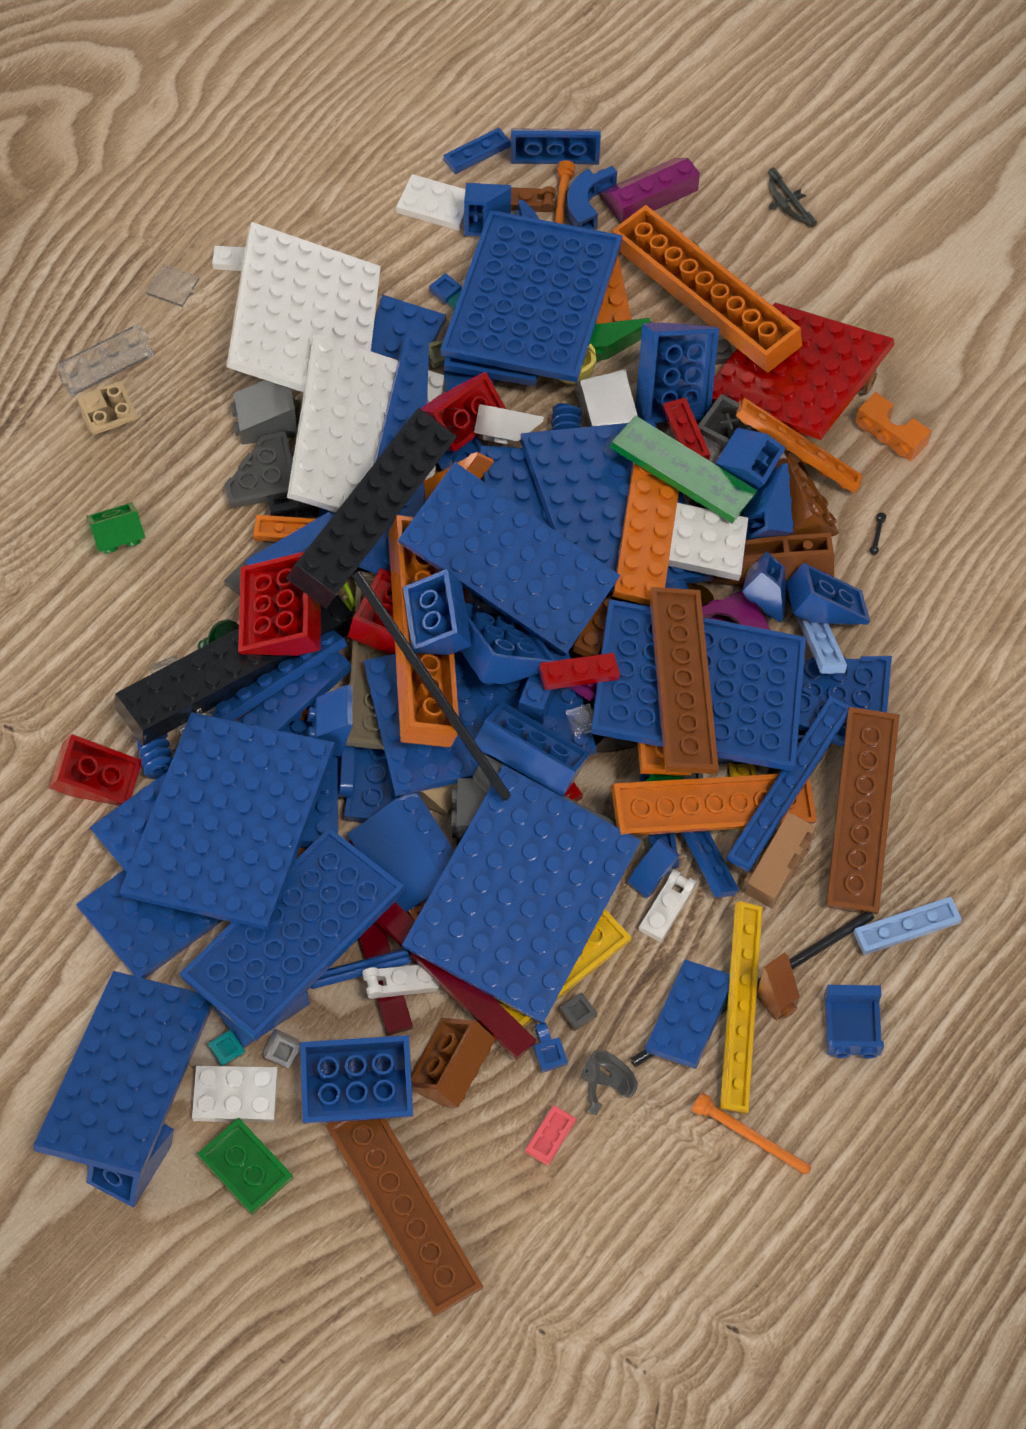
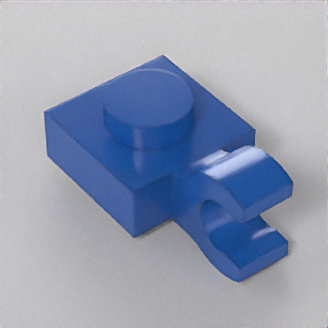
[534,1022,568,1073]

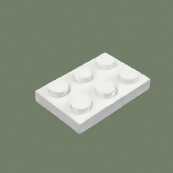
[396,174,465,231]
[192,1066,278,1123]

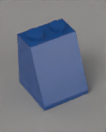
[86,1123,174,1208]

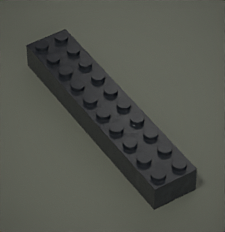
[286,407,457,608]
[115,594,354,746]

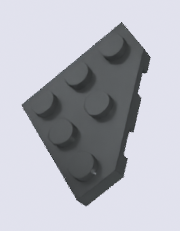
[225,431,293,509]

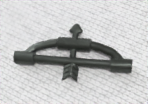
[768,167,817,228]

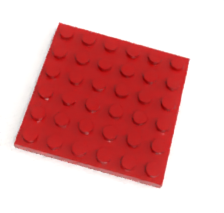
[712,302,895,440]

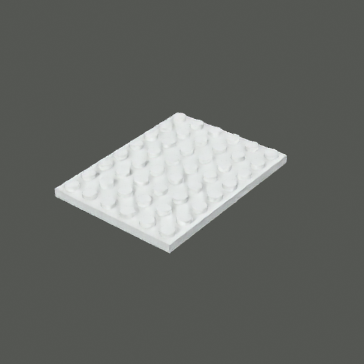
[226,222,381,392]
[287,334,446,512]

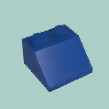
[307,685,353,756]

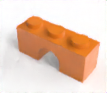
[855,392,932,461]

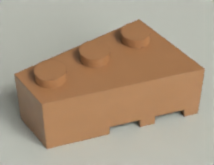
[744,812,816,909]

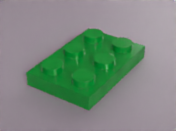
[197,1118,294,1215]

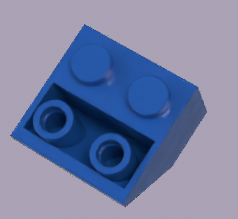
[464,183,511,236]
[715,428,786,490]
[742,551,787,623]

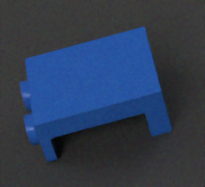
[824,985,884,1059]

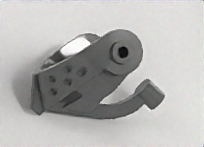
[582,1050,638,1115]

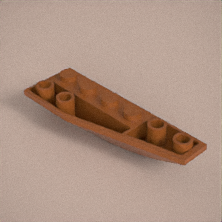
[773,450,839,536]
[711,533,834,592]

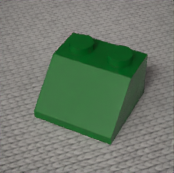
[86,502,146,554]

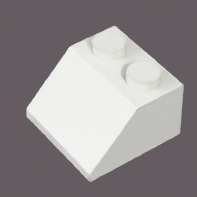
[474,404,544,444]

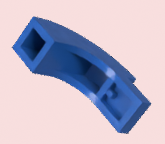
[567,165,617,230]

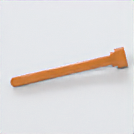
[554,160,576,224]
[691,1092,811,1174]

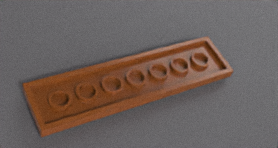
[649,587,719,774]
[825,707,900,915]
[326,1119,483,1317]

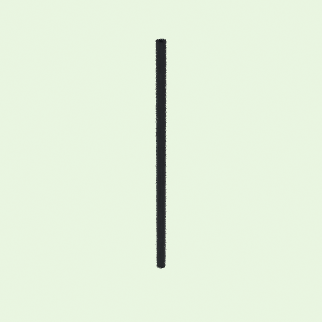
[352,571,512,801]
[630,912,874,1067]

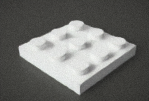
[668,503,748,581]

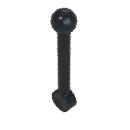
[870,513,886,555]

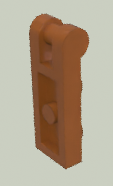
[511,186,556,212]

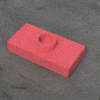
[525,1105,577,1167]

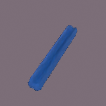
[310,949,411,989]

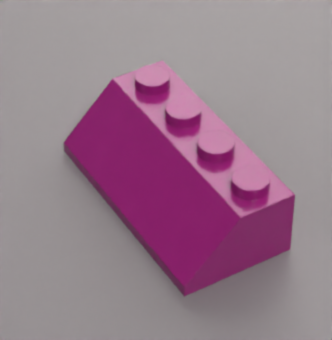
[599,158,700,223]

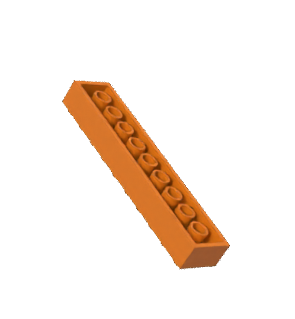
[612,205,802,373]
[388,515,459,747]

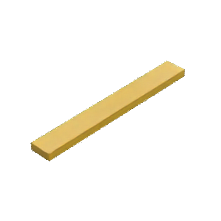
[720,901,763,1114]

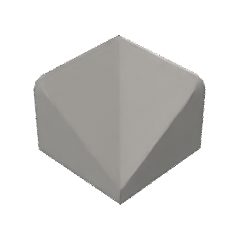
[263,1029,300,1068]

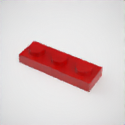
[663,398,710,460]
[538,653,620,690]

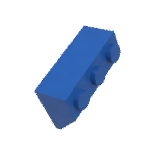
[403,569,472,655]

